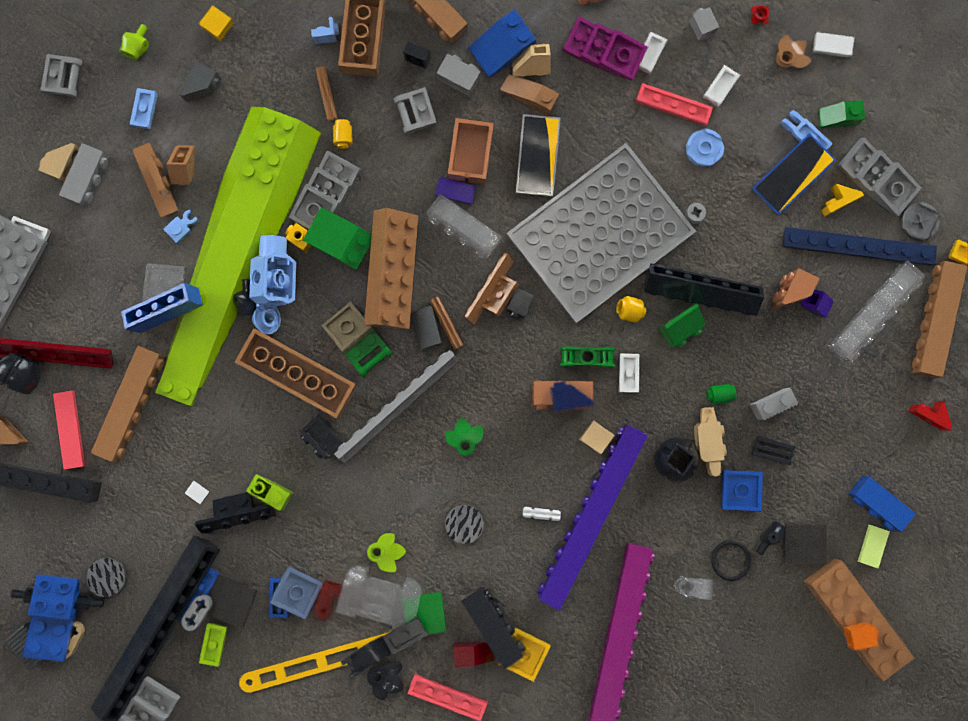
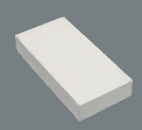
[638,32,667,74]
[813,32,854,58]
[703,65,740,107]

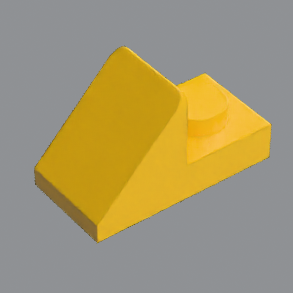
[821,184,864,217]

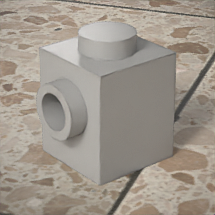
[689,7,719,42]

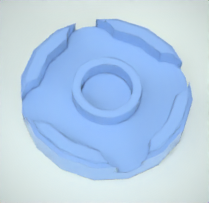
[686,129,724,167]

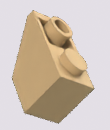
[512,44,551,77]

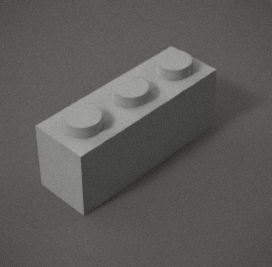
[59,143,109,208]

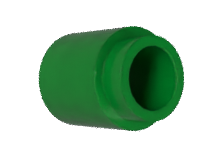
[706,384,736,405]

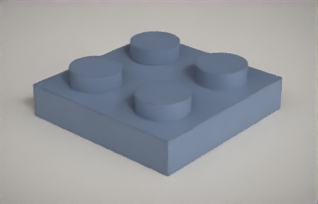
[269,566,324,619]

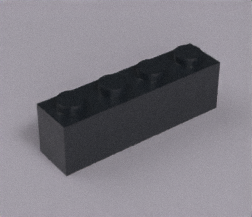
[461,587,527,670]

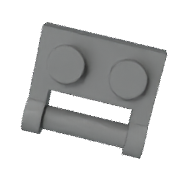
[41,54,83,98]
[394,87,437,135]

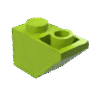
[246,474,294,511]

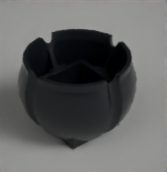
[0,353,40,395]
[654,438,699,482]

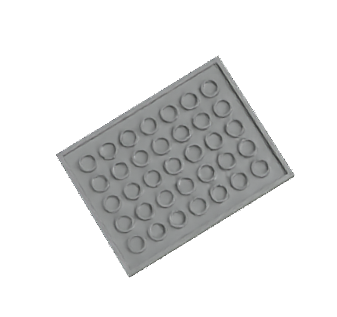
[506,143,696,324]

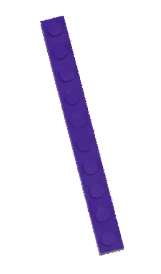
[537,425,648,611]

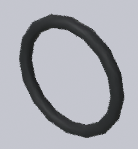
[711,540,751,581]

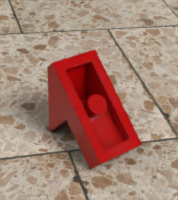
[908,401,952,431]

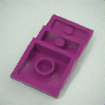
[562,16,648,81]

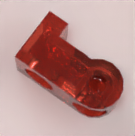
[315,580,344,620]

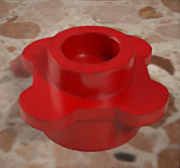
[750,5,769,24]

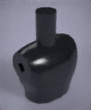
[233,279,257,315]
[756,521,786,556]

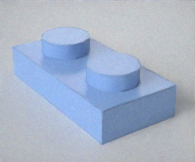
[130,88,158,130]

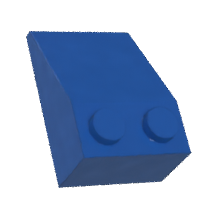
[468,10,536,78]

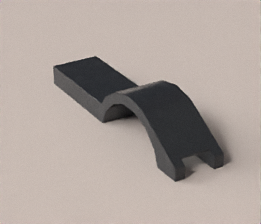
[341,616,428,679]

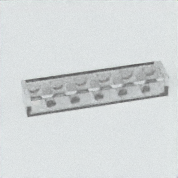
[827,261,925,362]

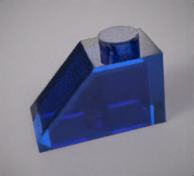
[550,381,594,412]

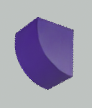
[800,290,834,318]

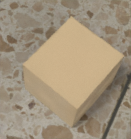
[579,421,614,454]

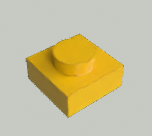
[948,239,968,265]

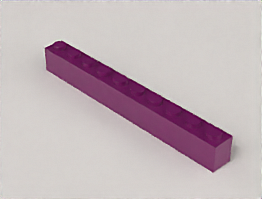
[588,542,654,721]

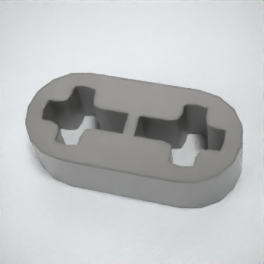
[182,595,212,631]

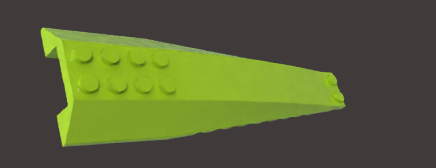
[155,107,321,406]

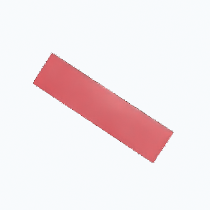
[635,83,713,126]
[53,391,85,470]
[407,674,488,721]

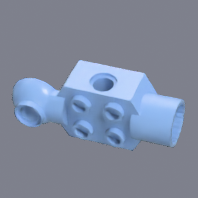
[249,235,296,334]

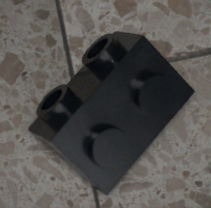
[299,415,344,459]

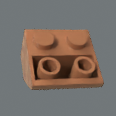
[771,268,820,310]

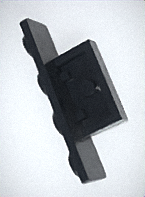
[195,492,276,534]

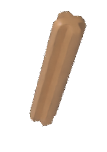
[316,66,337,121]
[430,297,463,350]

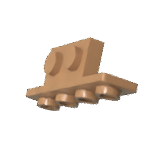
[133,143,179,218]
[465,253,519,324]

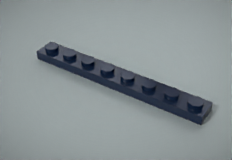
[782,227,937,266]

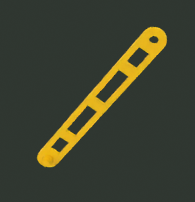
[239,632,389,693]

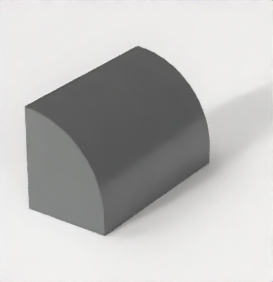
[411,306,442,350]

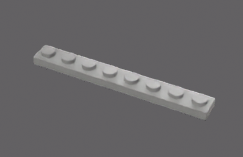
[334,350,459,463]

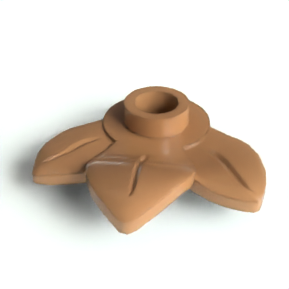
[776,35,811,69]

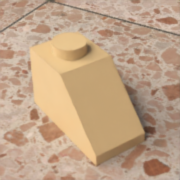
[39,143,79,182]

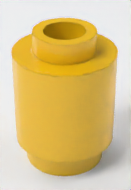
[333,119,352,149]

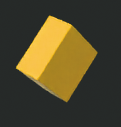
[199,5,234,41]

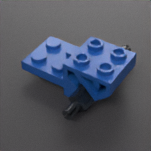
[11,575,104,661]

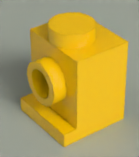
[285,223,312,254]

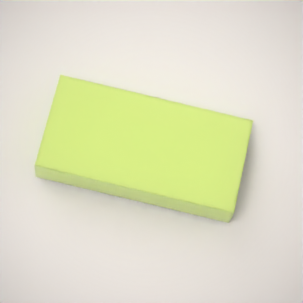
[857,525,890,568]

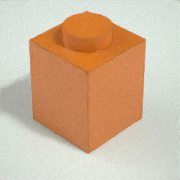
[843,622,879,650]

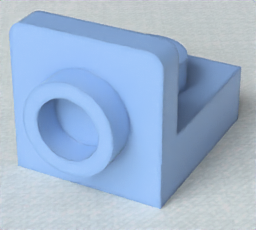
[311,17,339,44]

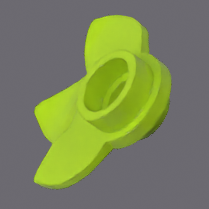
[367,533,406,572]

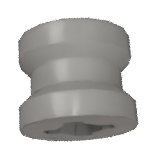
[684,203,706,225]

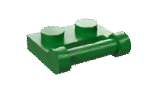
[344,330,393,377]

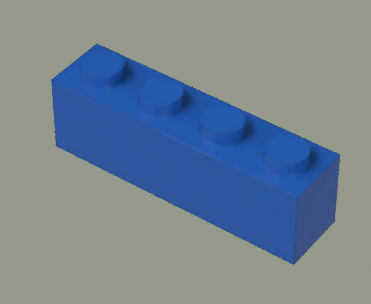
[121,283,203,333]

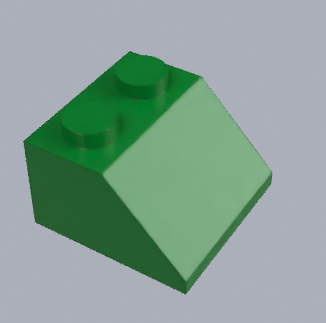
[658,303,706,348]

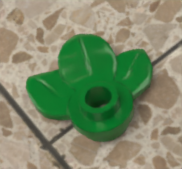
[445,418,483,456]

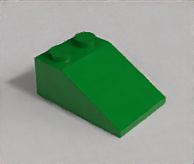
[302,207,372,270]

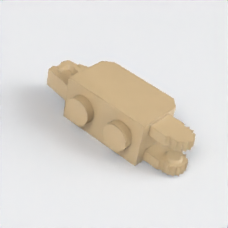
[694,407,727,477]

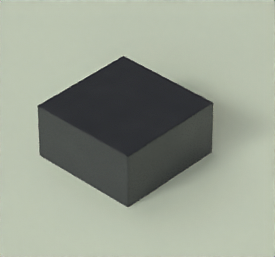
[403,42,431,69]

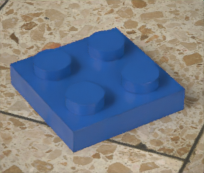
[721,470,763,511]

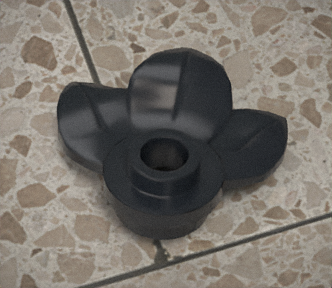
[367,662,403,700]

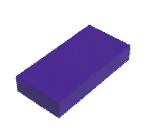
[435,177,476,205]

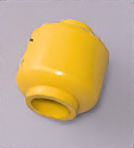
[616,296,646,323]

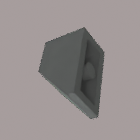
[179,62,221,102]

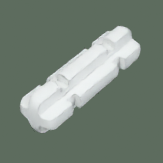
[523,507,561,521]

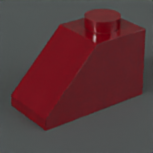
[454,641,494,668]

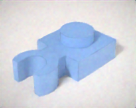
[163,210,199,244]

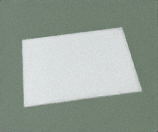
[185,481,209,504]

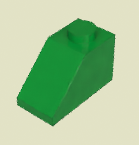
[818,100,865,128]

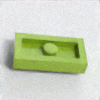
[199,623,228,667]

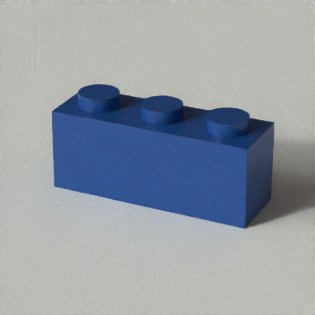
[849,476,916,532]

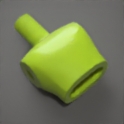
[119,24,149,60]

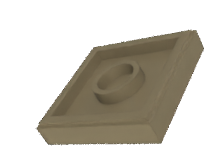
[321,301,374,354]

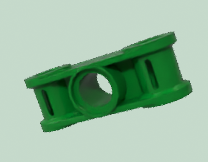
[559,346,615,368]

